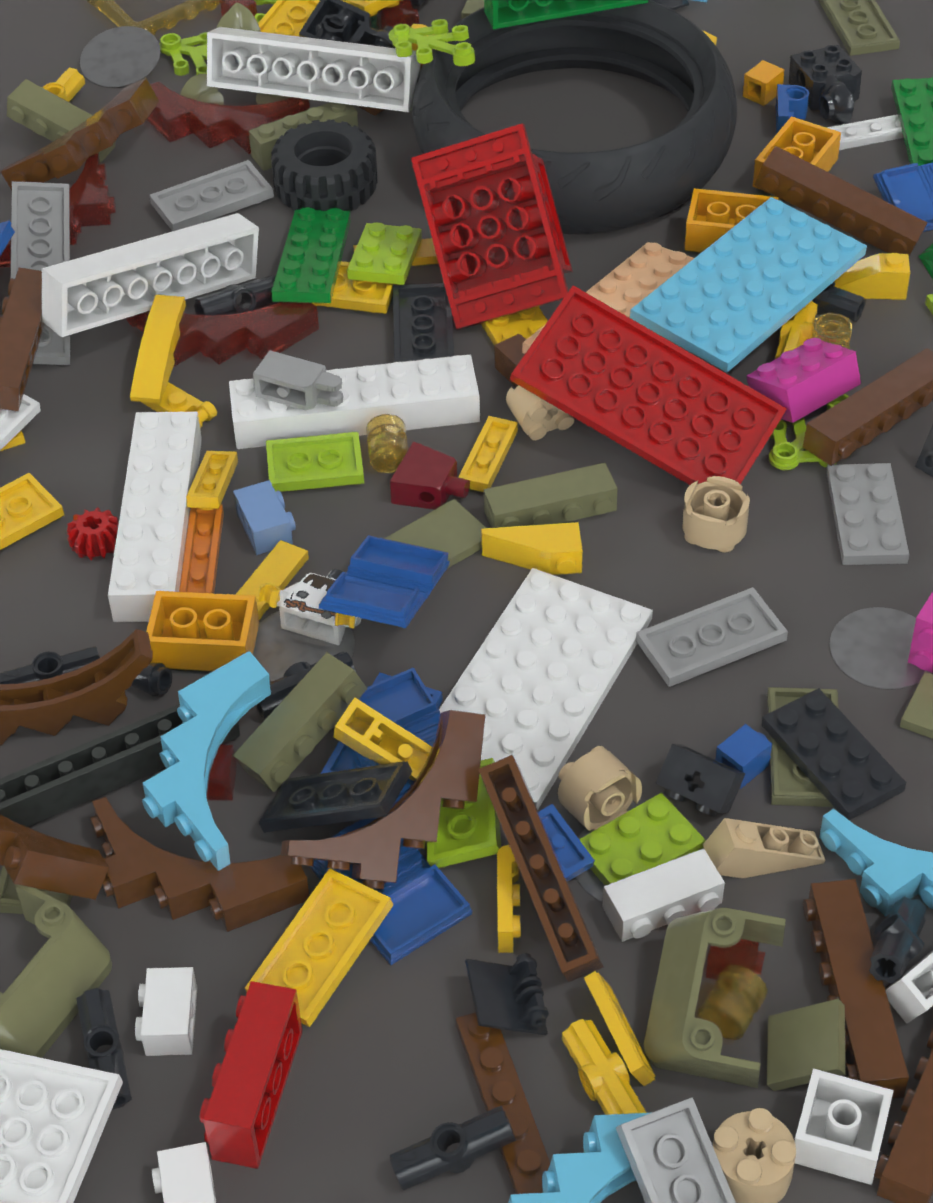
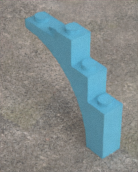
[142,651,271,871]
[819,809,933,917]
[508,1112,652,1203]

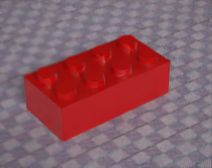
[200,981,303,1169]

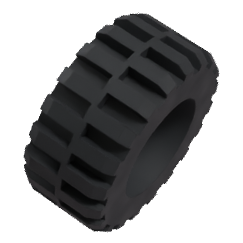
[271,119,378,211]

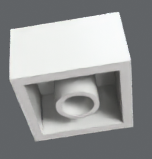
[795,1069,894,1185]

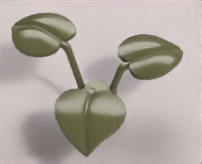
[179,3,304,119]

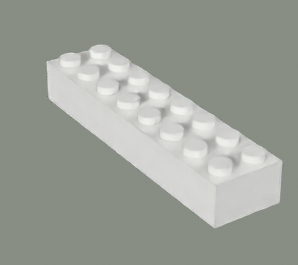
[207,27,421,112]
[42,213,259,337]
[229,354,480,449]
[108,411,202,622]

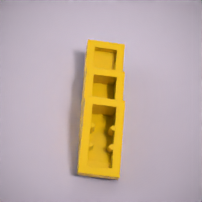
[130,295,186,404]

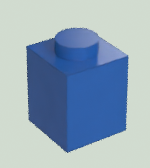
[715,724,772,789]

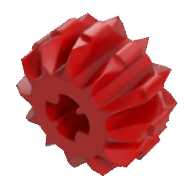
[67,507,119,561]

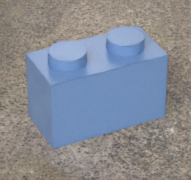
[233,480,296,555]

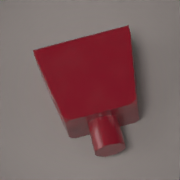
[390,442,470,510]

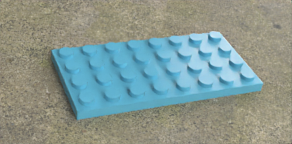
[630,197,867,373]

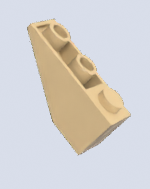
[703,818,826,878]

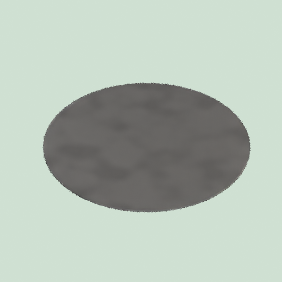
[80,26,160,87]
[830,607,931,689]
[253,611,355,681]

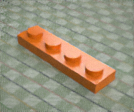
[179,504,224,594]

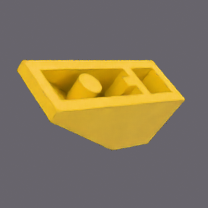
[834,253,910,300]
[481,522,583,575]
[333,697,432,781]

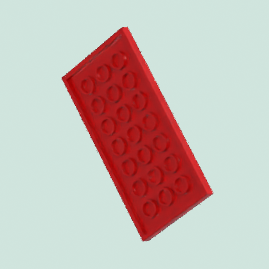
[510,285,787,485]

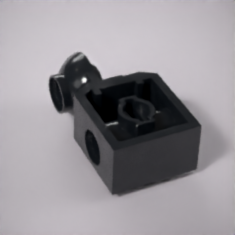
[299,0,395,48]
[788,45,862,125]

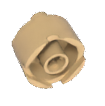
[506,385,575,441]
[682,476,750,553]
[558,746,642,832]
[713,1108,796,1203]

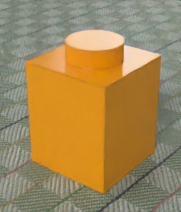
[743,60,785,106]

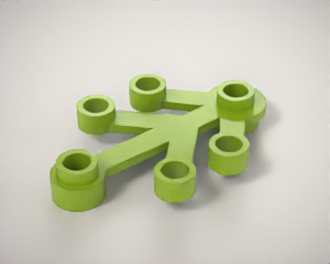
[389,19,475,66]
[159,32,207,76]
[769,394,849,470]

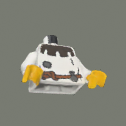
[257,569,362,645]

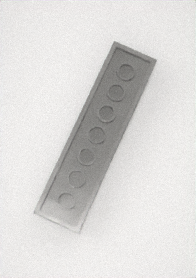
[11,181,70,365]

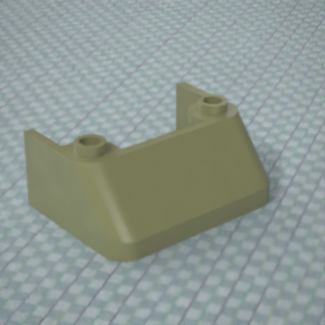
[0,884,112,1058]
[644,908,786,1088]

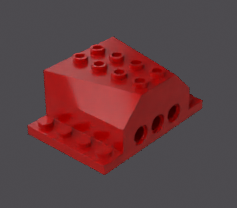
[411,123,573,330]

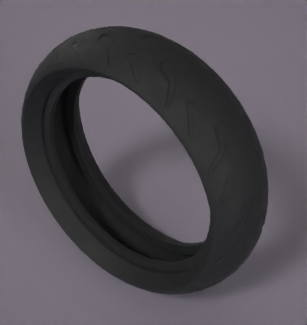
[412,0,737,234]

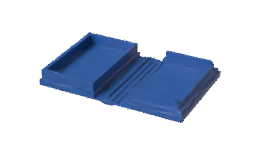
[873,162,933,232]
[319,535,450,628]
[354,668,440,804]
[309,818,473,966]

